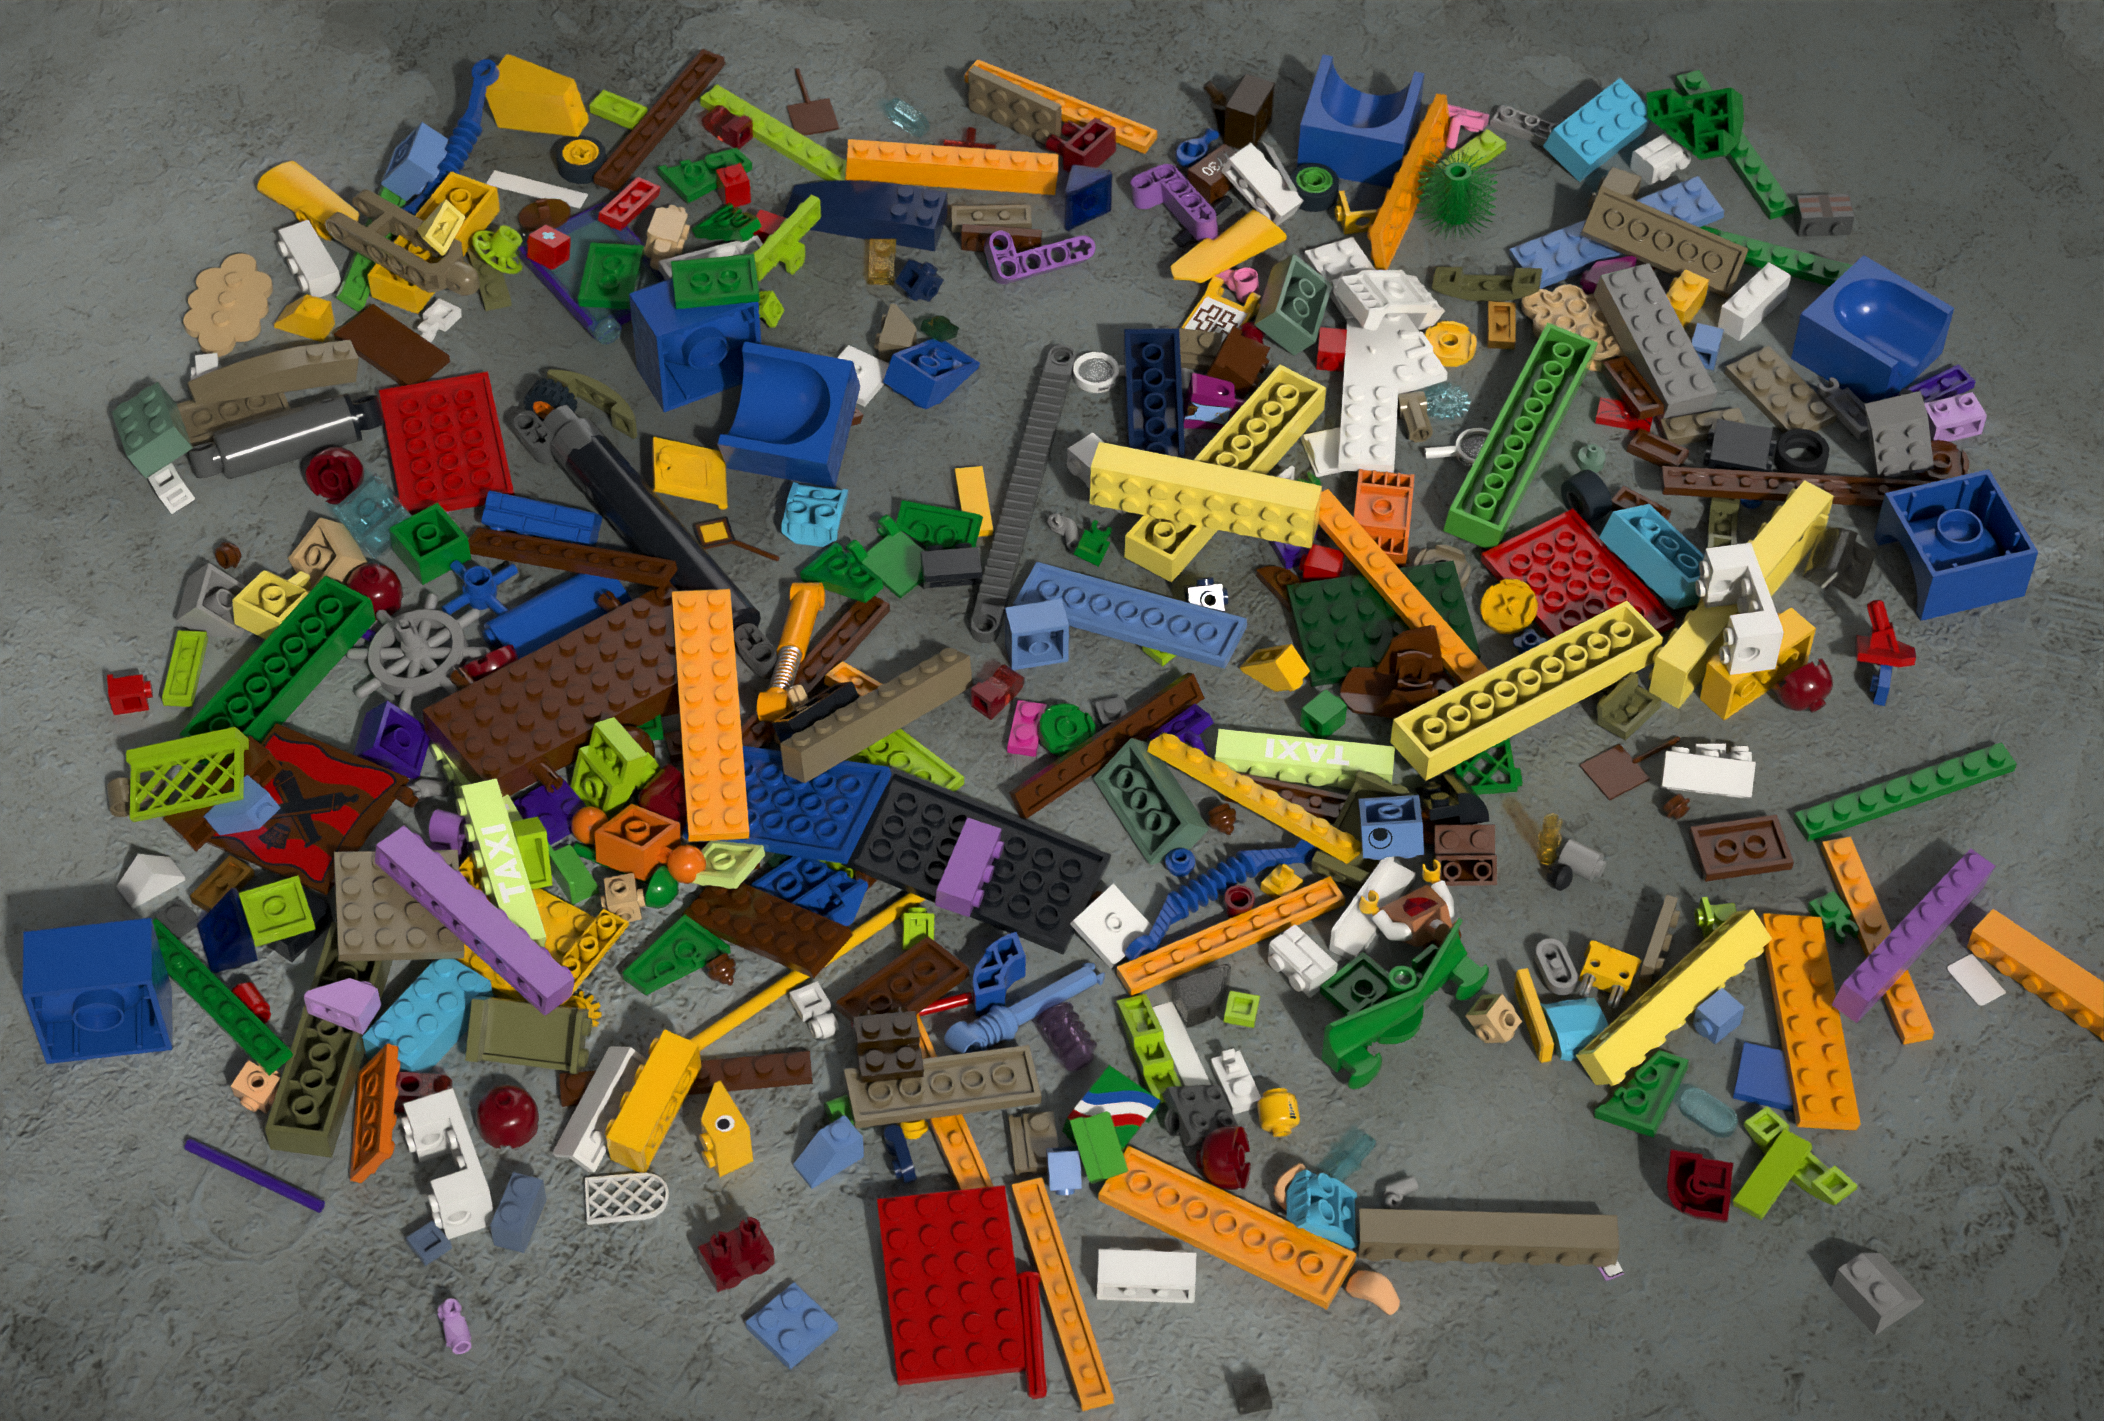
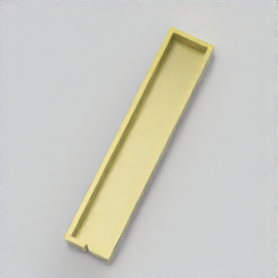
[1648,480,1834,709]

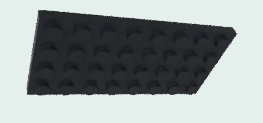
[841,767,1111,955]

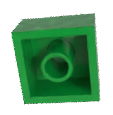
[389,502,471,585]

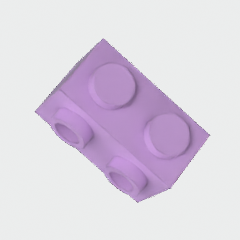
[1924,392,1987,442]

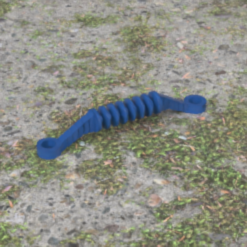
[402,59,500,216]
[1125,839,1321,961]

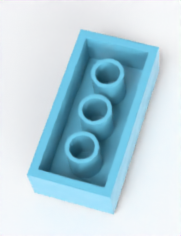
[1543,78,1651,182]
[1599,504,1704,609]
[362,959,493,1080]

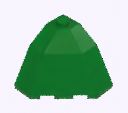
[1646,87,1744,160]

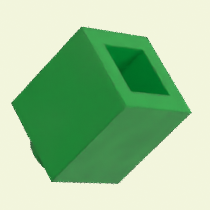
[1300,689,1347,739]

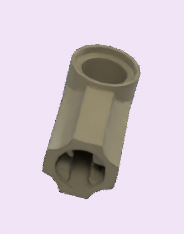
[1397,391,1433,443]
[107,777,170,817]

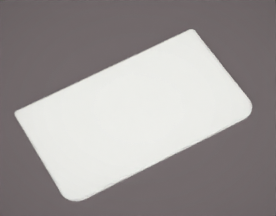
[1947,954,2006,1006]

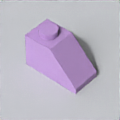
[304,978,381,1035]

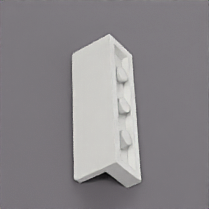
[1329,857,1416,961]
[552,1046,648,1172]

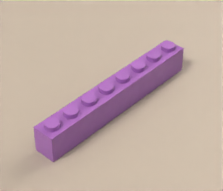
[375,825,574,1016]
[1832,849,1995,1023]

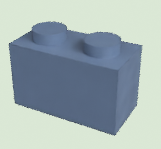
[490,1172,547,1253]

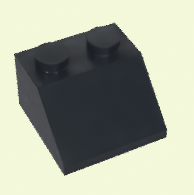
[920,543,983,589]

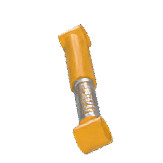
[757,582,825,721]

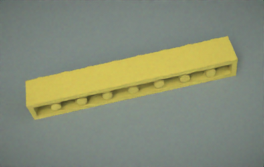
[1576,909,1772,1086]

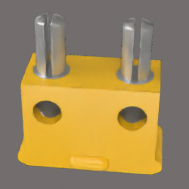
[1578,940,1642,1008]

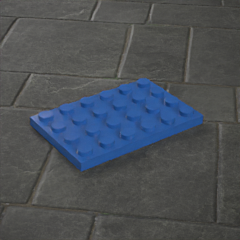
[682,746,892,864]

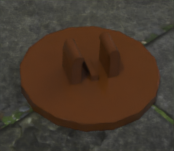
[519,198,571,232]

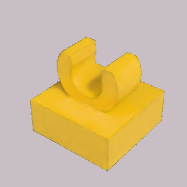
[1260,864,1303,899]

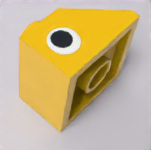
[699,1081,753,1178]

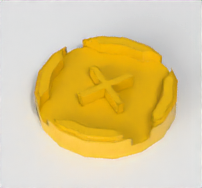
[1480,579,1538,634]

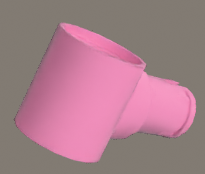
[1211,268,1260,304]

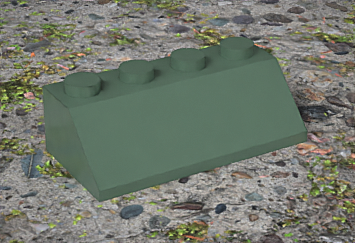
[1093,738,1209,865]

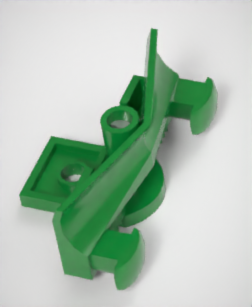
[1320,918,1489,1090]

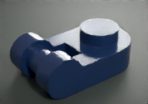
[884,1125,917,1184]

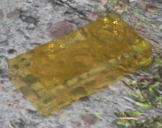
[868,239,896,285]

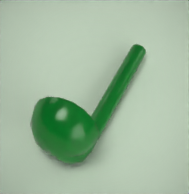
[573,843,679,909]

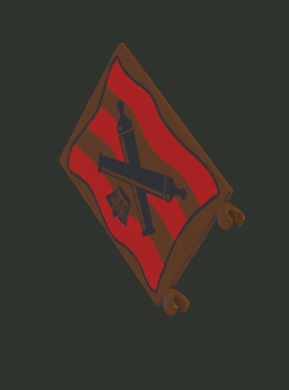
[206,723,419,895]

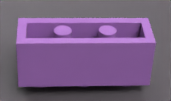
[935,817,1004,917]

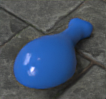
[1175,128,1219,168]

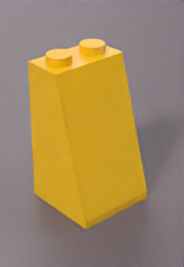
[485,54,589,137]

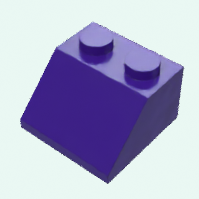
[353,700,430,779]

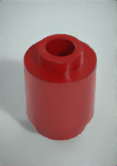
[231,982,271,1024]

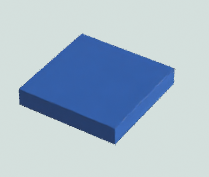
[1733,1042,1794,1113]

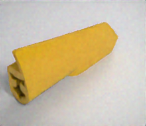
[257,161,360,241]
[1170,210,1287,283]

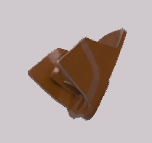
[1340,625,1454,718]

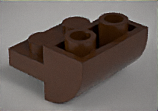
[1432,824,1497,886]

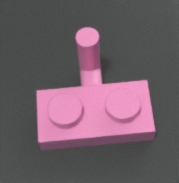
[1446,104,1490,149]

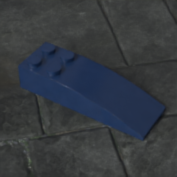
[783,180,948,252]
[1123,328,1185,459]

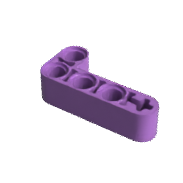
[1131,164,1218,242]
[984,230,1096,284]
[429,809,470,867]

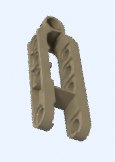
[325,189,480,296]

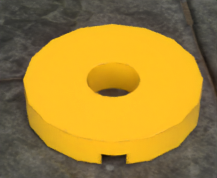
[1424,321,1477,367]

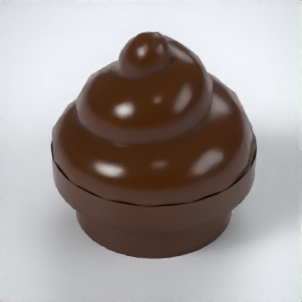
[1207,803,1237,835]
[706,953,736,986]

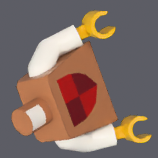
[1359,859,1454,947]

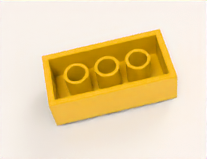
[1700,607,1816,720]
[604,1029,702,1173]

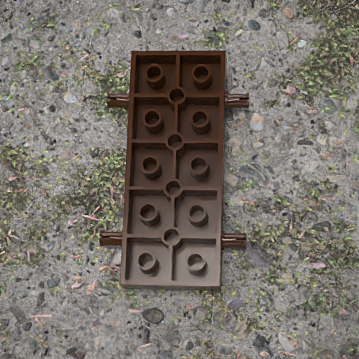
[423,582,679,797]

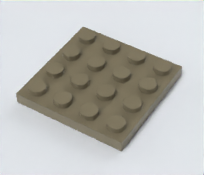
[334,850,464,961]

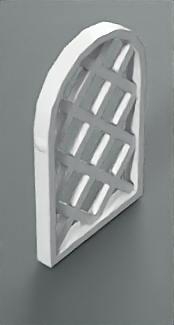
[585,1173,669,1225]

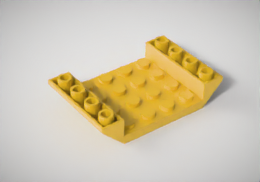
[432,850,629,1006]

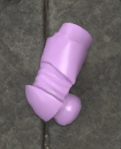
[438,1298,471,1354]

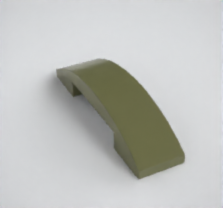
[1432,267,1543,302]
[547,369,637,439]
[1706,497,1740,548]

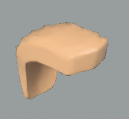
[1273,1163,1307,1211]
[1346,1270,1400,1315]

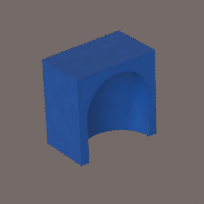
[1297,55,1425,188]
[1791,255,1954,403]
[629,278,761,413]
[718,341,861,488]
[1874,469,2038,621]
[22,918,173,1064]

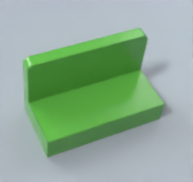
[548,842,599,905]
[1070,1111,1128,1184]

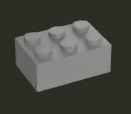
[1865,391,1934,479]

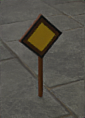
[692,517,780,561]

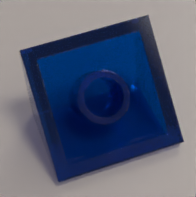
[1065,165,1112,232]
[197,888,258,973]

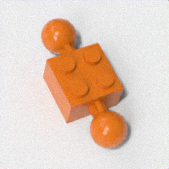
[571,804,706,884]

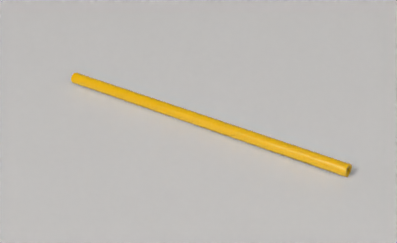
[690,892,926,1051]

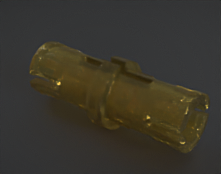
[1537,813,1563,864]

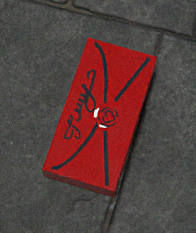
[1595,397,1653,432]

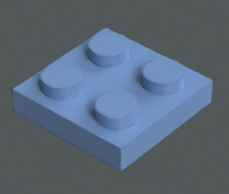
[745,1283,838,1370]

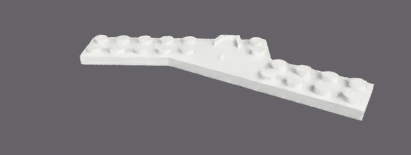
[1304,237,1448,473]

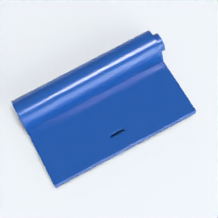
[482,573,632,659]

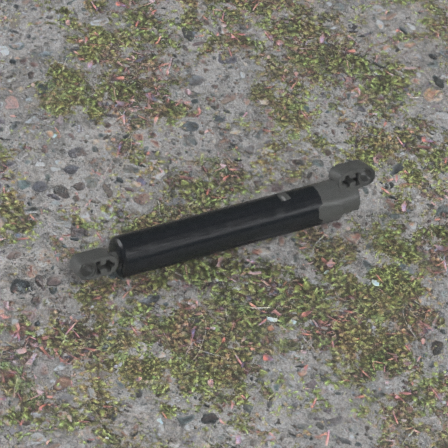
[513,405,778,679]

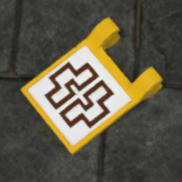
[1181,276,1262,342]

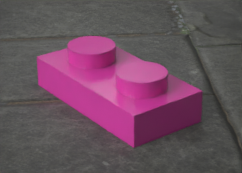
[1007,700,1047,757]

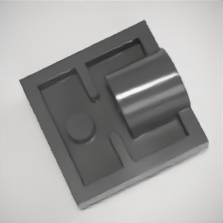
[1162,1085,1238,1146]

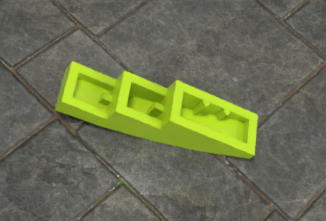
[1116,994,1182,1103]

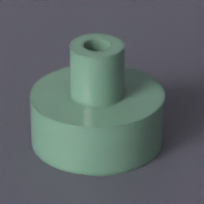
[1577,444,1606,473]

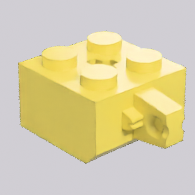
[232,570,311,639]

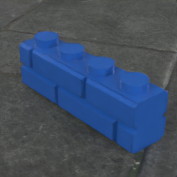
[481,491,602,547]

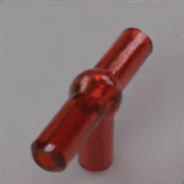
[944,127,996,150]

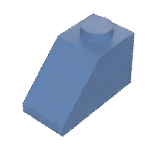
[203,775,280,835]
[794,1115,864,1189]

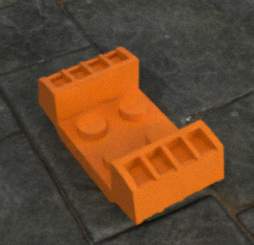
[1349,469,1415,567]

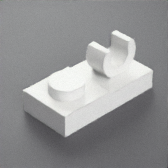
[1210,1048,1261,1115]

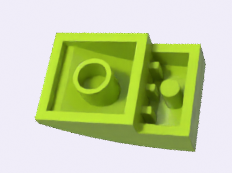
[570,717,647,820]

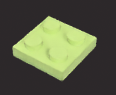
[692,840,765,889]

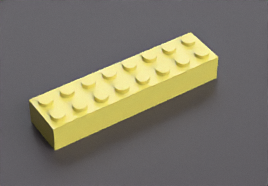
[1090,442,1322,548]

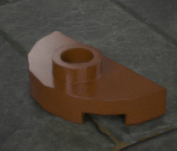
[1256,566,1301,612]

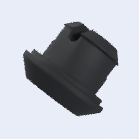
[1547,865,1573,891]

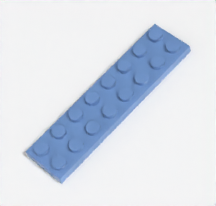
[1509,176,1724,289]
[1013,562,1247,669]

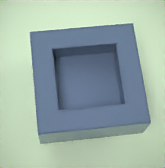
[406,1220,452,1266]

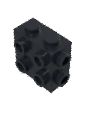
[1703,419,1776,472]

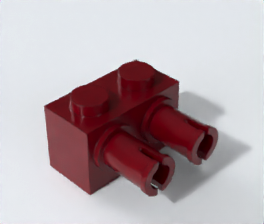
[1046,118,1116,180]
[698,1217,775,1293]

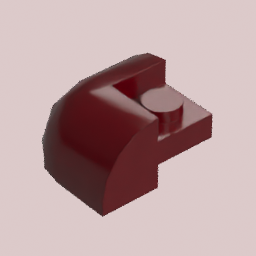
[638,763,687,833]
[1667,1150,1733,1223]

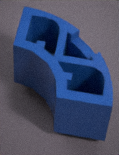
[973,932,1026,1016]

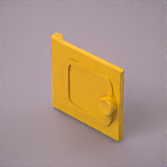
[652,437,728,510]

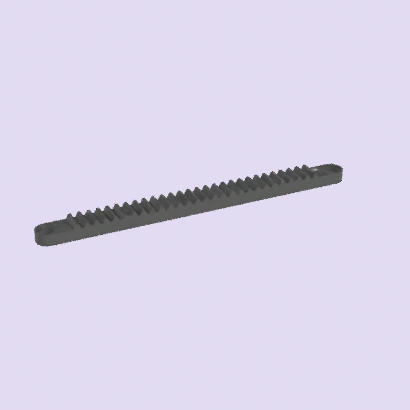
[971,345,1075,643]

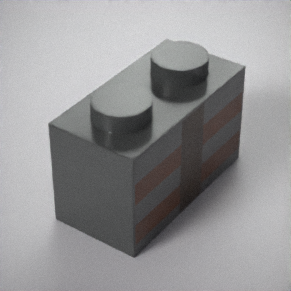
[1793,194,1855,237]

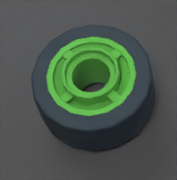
[1290,163,1339,212]

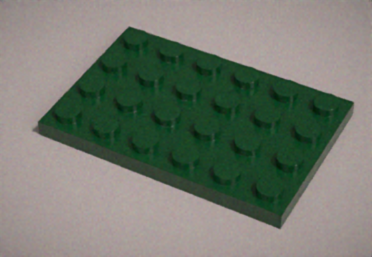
[1286,560,1481,687]

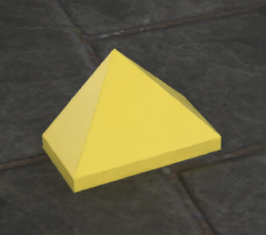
[417,200,466,256]

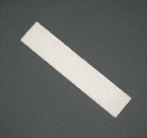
[486,170,588,208]
[1153,1001,1211,1086]

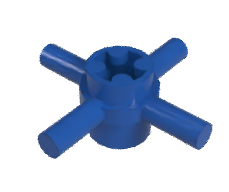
[442,560,518,616]

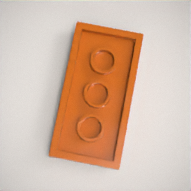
[350,1043,400,1184]

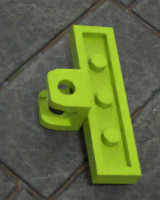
[752,195,821,282]

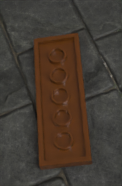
[681,883,853,978]

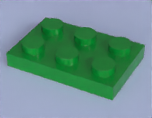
[578,242,645,309]
[671,254,760,309]

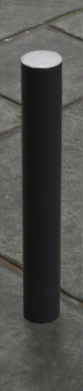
[1175,195,1232,247]

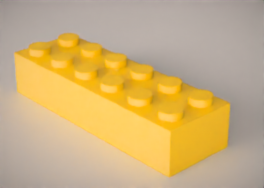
[368,171,500,314]

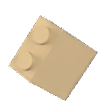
[288,518,368,591]

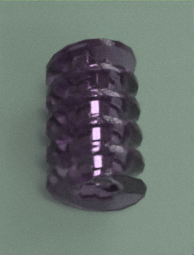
[1037,1002,1097,1071]

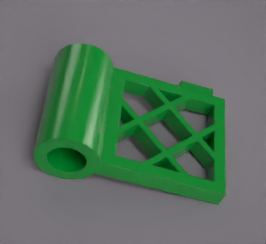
[1454,738,1523,795]

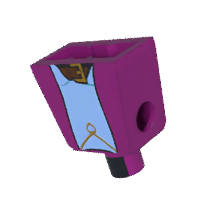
[1183,373,1247,429]

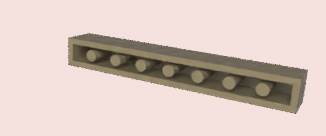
[780,648,973,783]
[1357,1208,1620,1267]

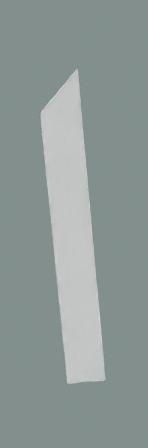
[1262,141,1297,191]

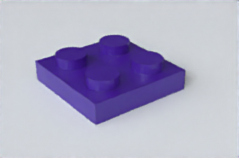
[513,775,587,845]

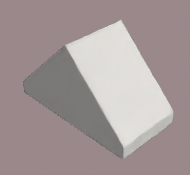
[117,854,185,909]

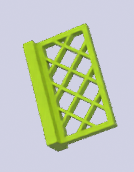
[126,727,249,822]

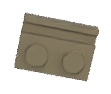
[1169,327,1223,371]
[1008,1111,1059,1176]

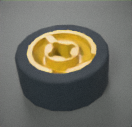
[556,136,606,184]

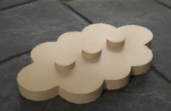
[183,253,273,357]
[1521,284,1625,362]

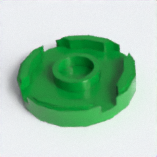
[1037,703,1096,757]

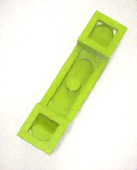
[1744,1106,1858,1206]

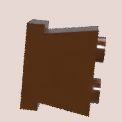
[1206,326,1271,399]

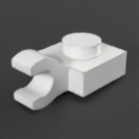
[418,298,462,343]

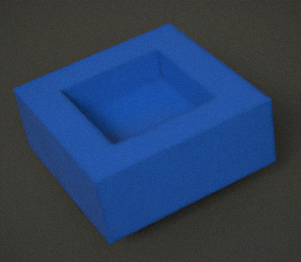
[1869,665,1892,706]

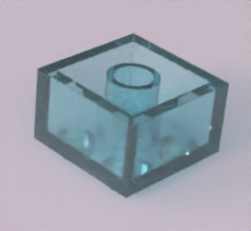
[332,473,413,559]

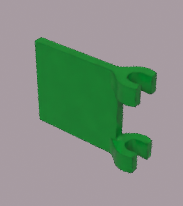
[846,514,924,599]

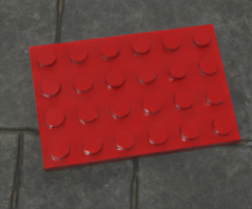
[379,371,515,519]
[1481,508,1676,639]
[877,1185,1026,1386]

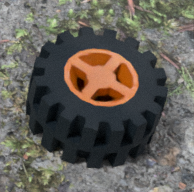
[523,378,577,422]

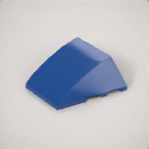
[750,856,868,926]

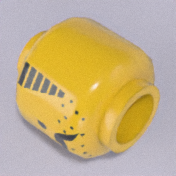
[1257,1088,1300,1137]

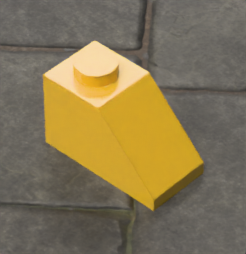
[274,294,335,342]
[1239,644,1310,692]

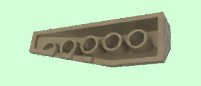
[187,340,359,405]

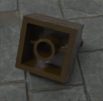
[1202,74,1275,150]

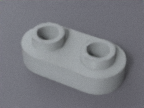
[1535,938,1578,995]

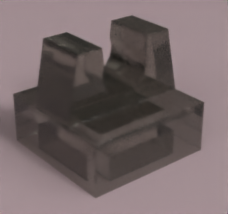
[1232,1374,1272,1415]

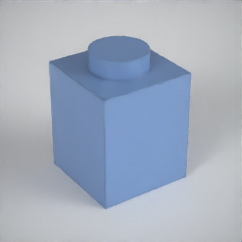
[1692,323,1724,370]
[1692,988,1745,1044]
[1046,1146,1082,1195]

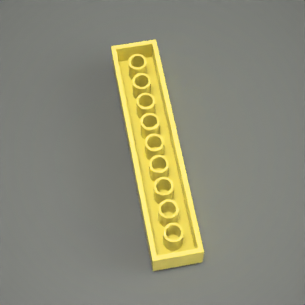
[1124,364,1326,583]
[1390,600,1663,781]

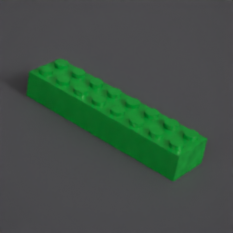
[179,576,376,766]

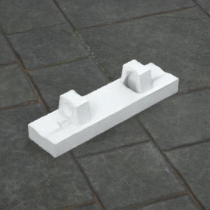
[659,236,763,280]

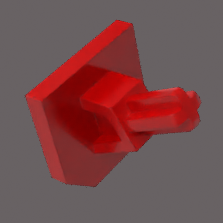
[1855,600,1916,667]

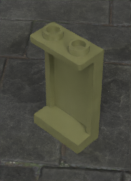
[1312,771,1412,892]
[465,996,592,1074]

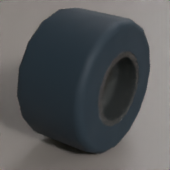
[1561,469,1612,525]

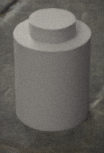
[1558,839,1607,881]

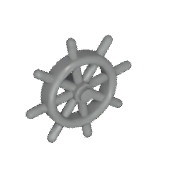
[347,593,490,714]

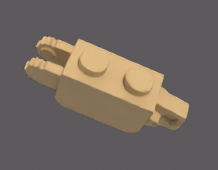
[644,205,691,270]

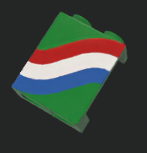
[1062,1065,1161,1150]

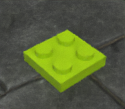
[239,876,315,947]

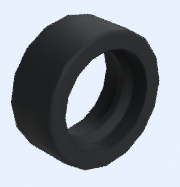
[1774,428,1829,475]

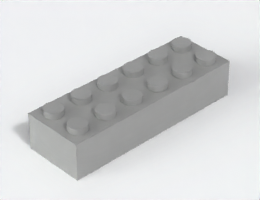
[1593,263,1718,421]

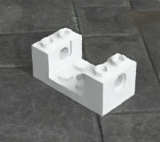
[1696,543,1784,675]
[401,1088,494,1239]

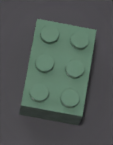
[1254,253,1333,356]
[112,382,193,478]

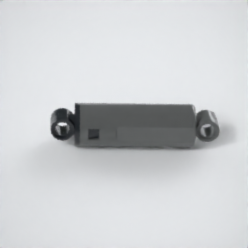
[188,393,385,479]

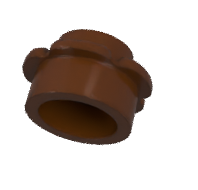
[215,542,241,569]
[1662,793,1690,820]

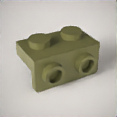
[1596,672,1661,741]

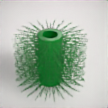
[1417,146,1498,241]

